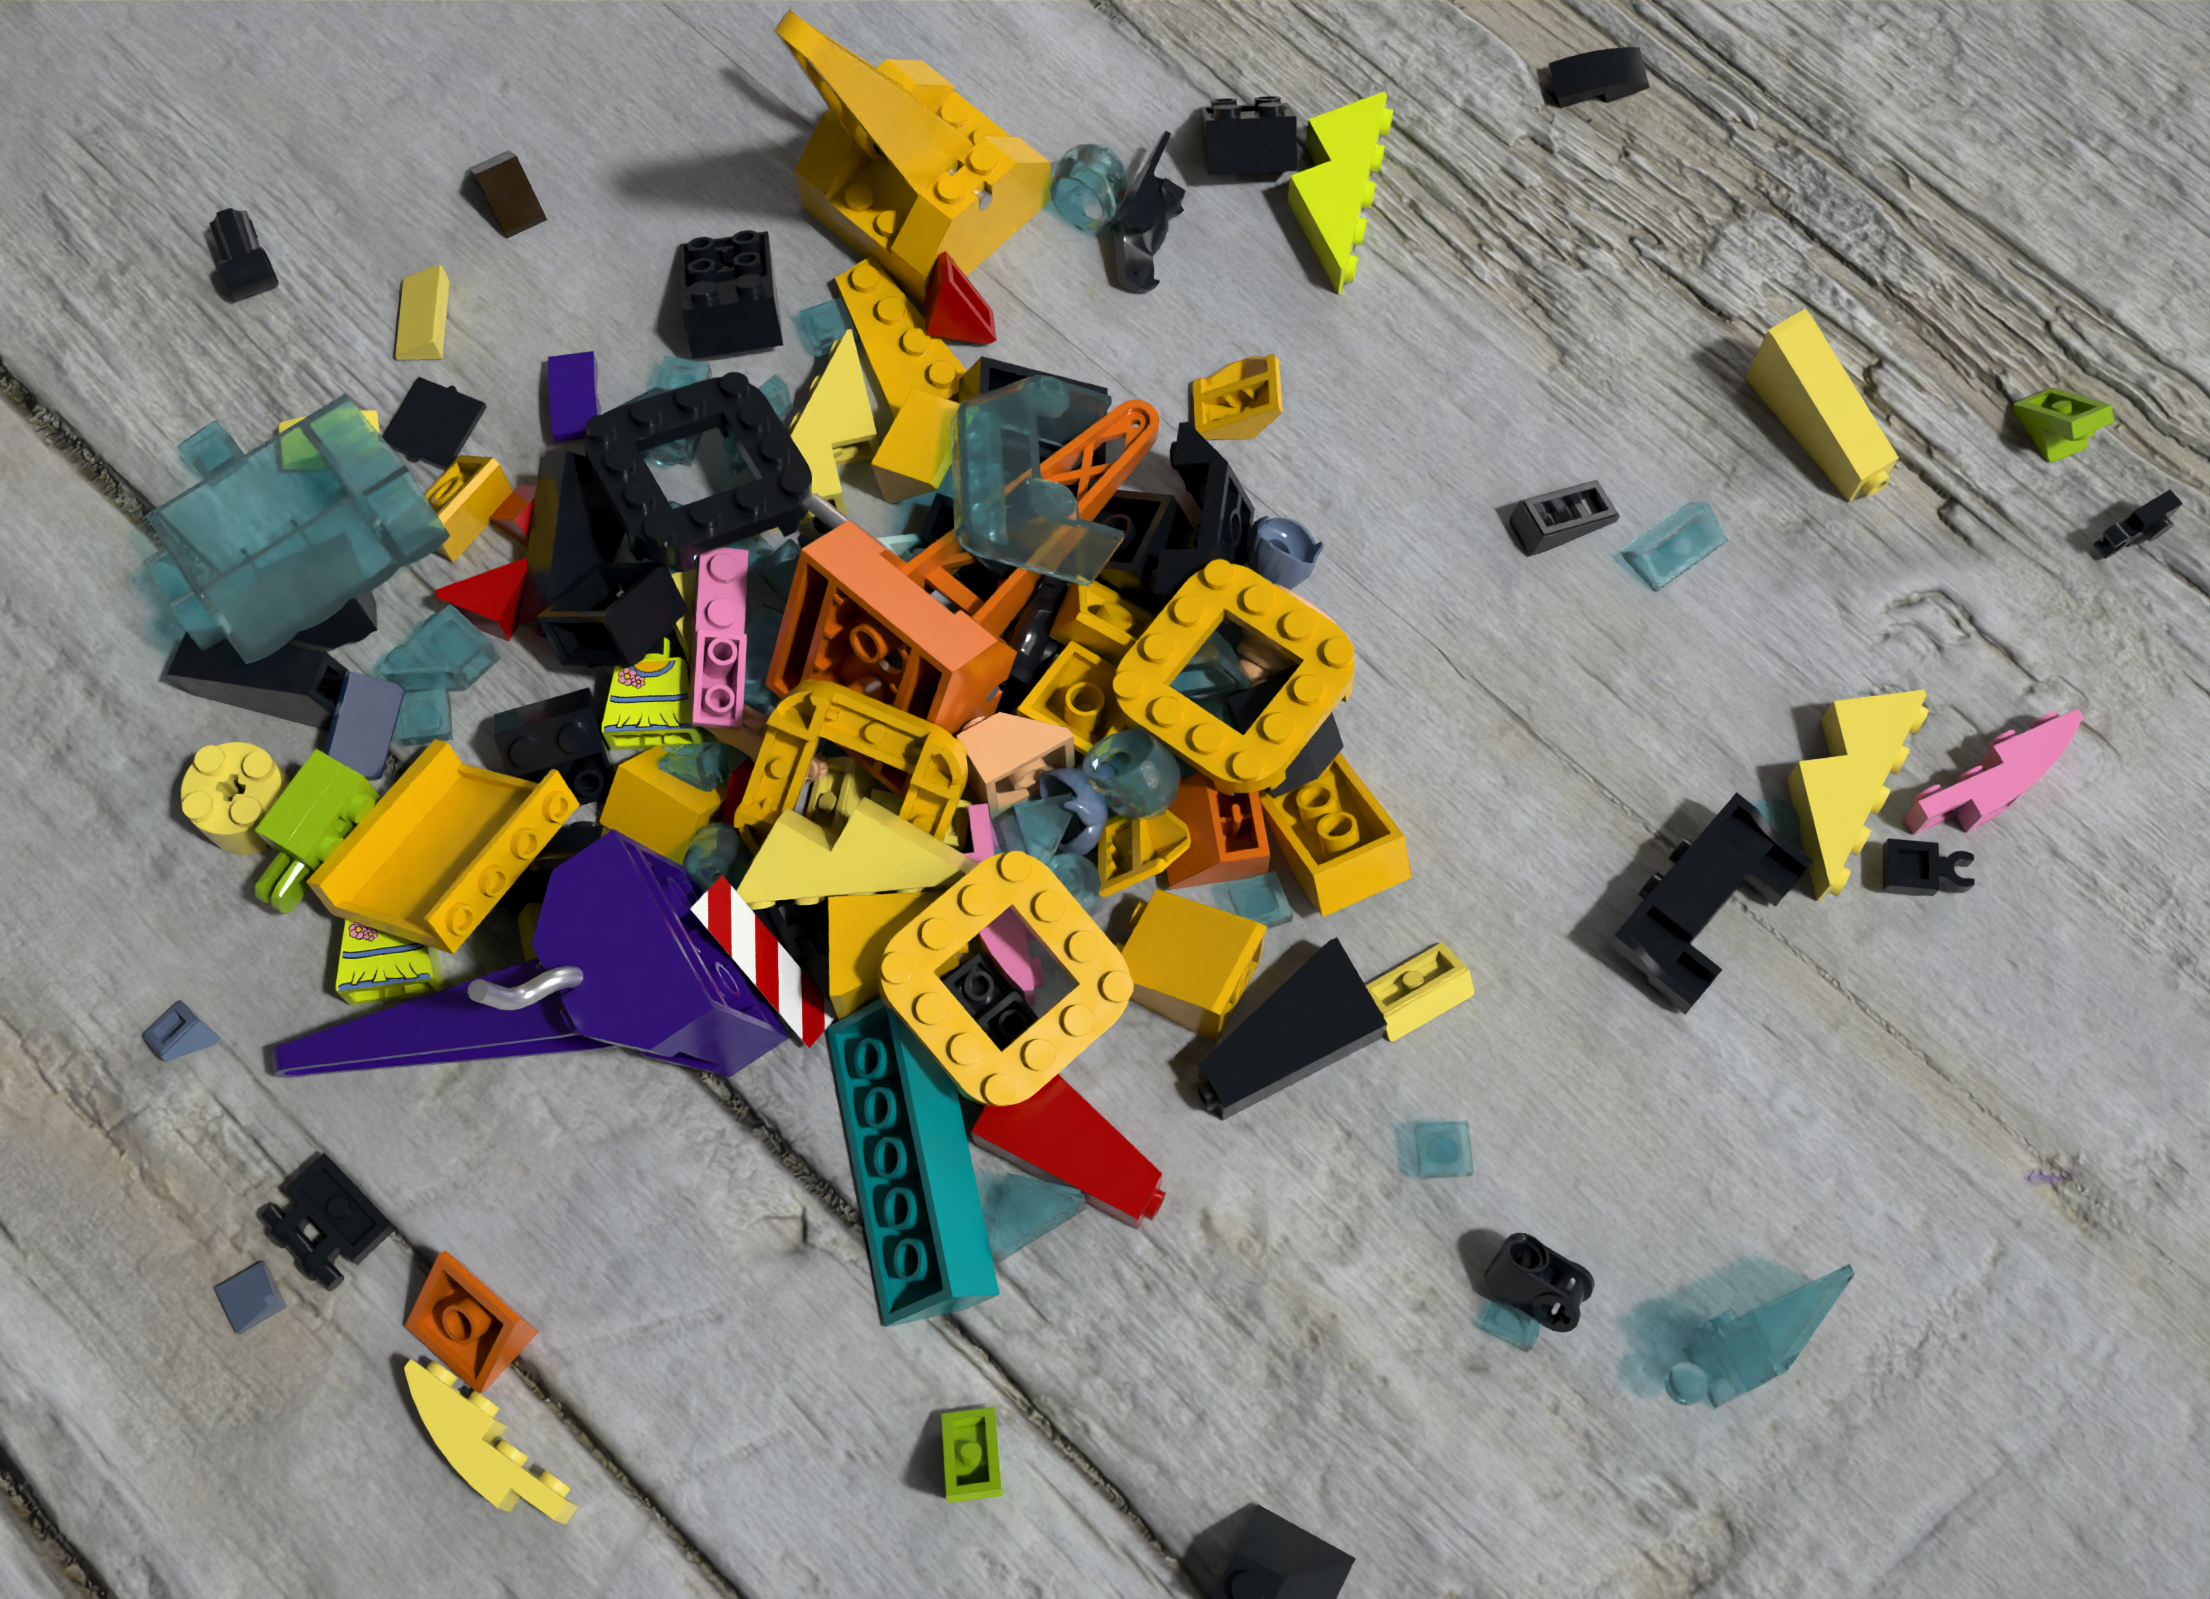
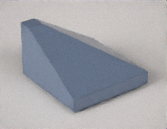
[142,1000,221,1062]
[215,1261,287,1335]

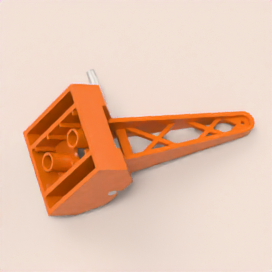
[765,399,1160,801]

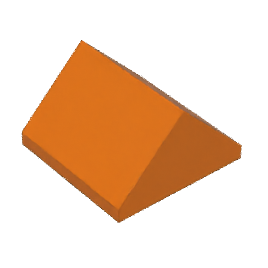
[405,1250,539,1394]

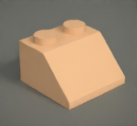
[956,712,1075,819]

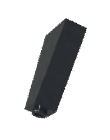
[518,450,625,638]
[167,632,349,731]
[1195,937,1388,1120]

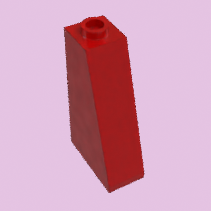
[971,1074,1166,1230]

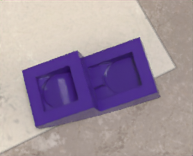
[548,351,601,443]

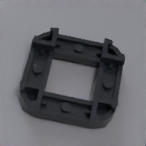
[584,372,812,572]

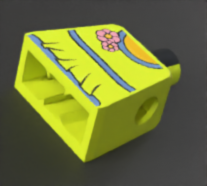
[601,637,703,750]
[336,919,446,1006]

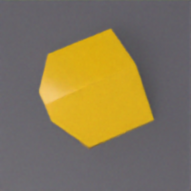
[1193,354,1283,440]
[1098,798,1191,899]

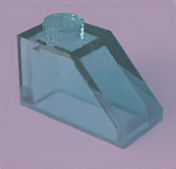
[1169,629,1251,697]

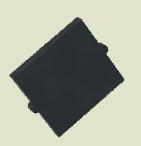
[380,377,487,471]

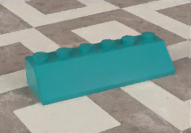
[827,998,1000,1327]

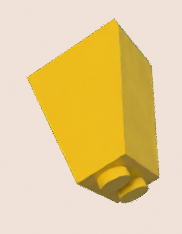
[1115,889,1267,1043]
[828,891,969,1021]

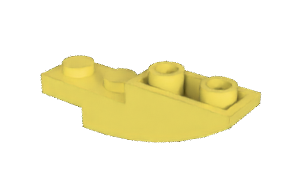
[404,1359,579,1525]

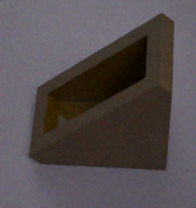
[469,150,547,238]

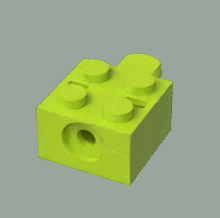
[255,749,381,914]

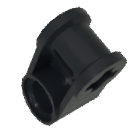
[1484,1233,1595,1333]

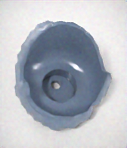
[1246,516,1324,590]
[1039,760,1117,856]

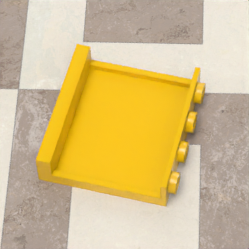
[306,739,580,954]

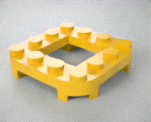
[1113,559,1355,796]
[734,679,968,894]
[877,851,1134,1107]

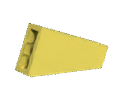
[1746,309,1899,503]

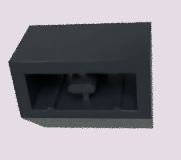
[1200,96,1297,175]
[493,687,615,806]

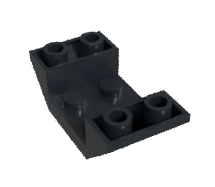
[1150,422,1255,608]

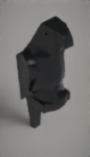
[1110,131,1186,294]
[994,570,1068,715]

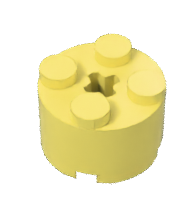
[181,742,291,855]

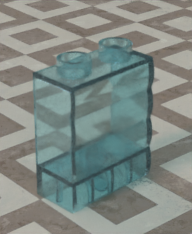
[143,393,450,664]

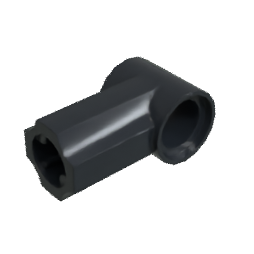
[209,208,279,301]

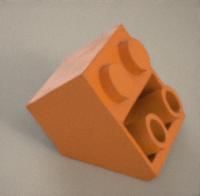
[1154,772,1270,890]

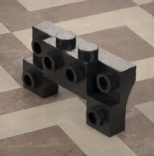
[1609,792,1813,1015]

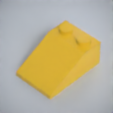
[1258,752,1412,918]

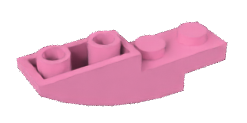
[690,547,749,730]
[1903,708,2083,835]
[964,803,1044,1005]

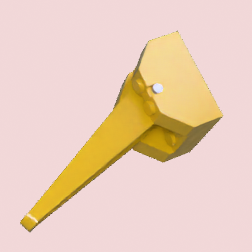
[773,9,1052,307]

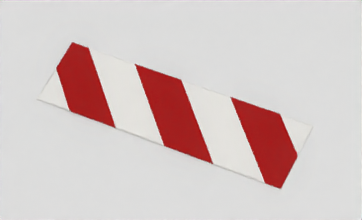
[690,875,837,1048]

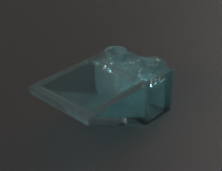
[1664,1264,1855,1409]

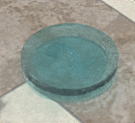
[1755,798,1800,843]

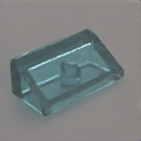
[1620,501,1728,592]

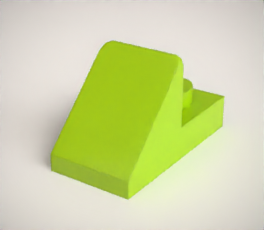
[2013,387,2114,463]
[941,1406,1005,1504]

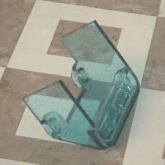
[951,375,1124,587]

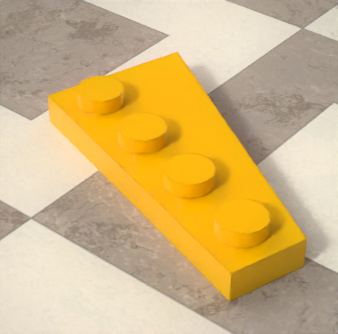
[835,255,967,420]

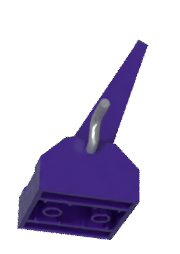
[272,829,789,1078]

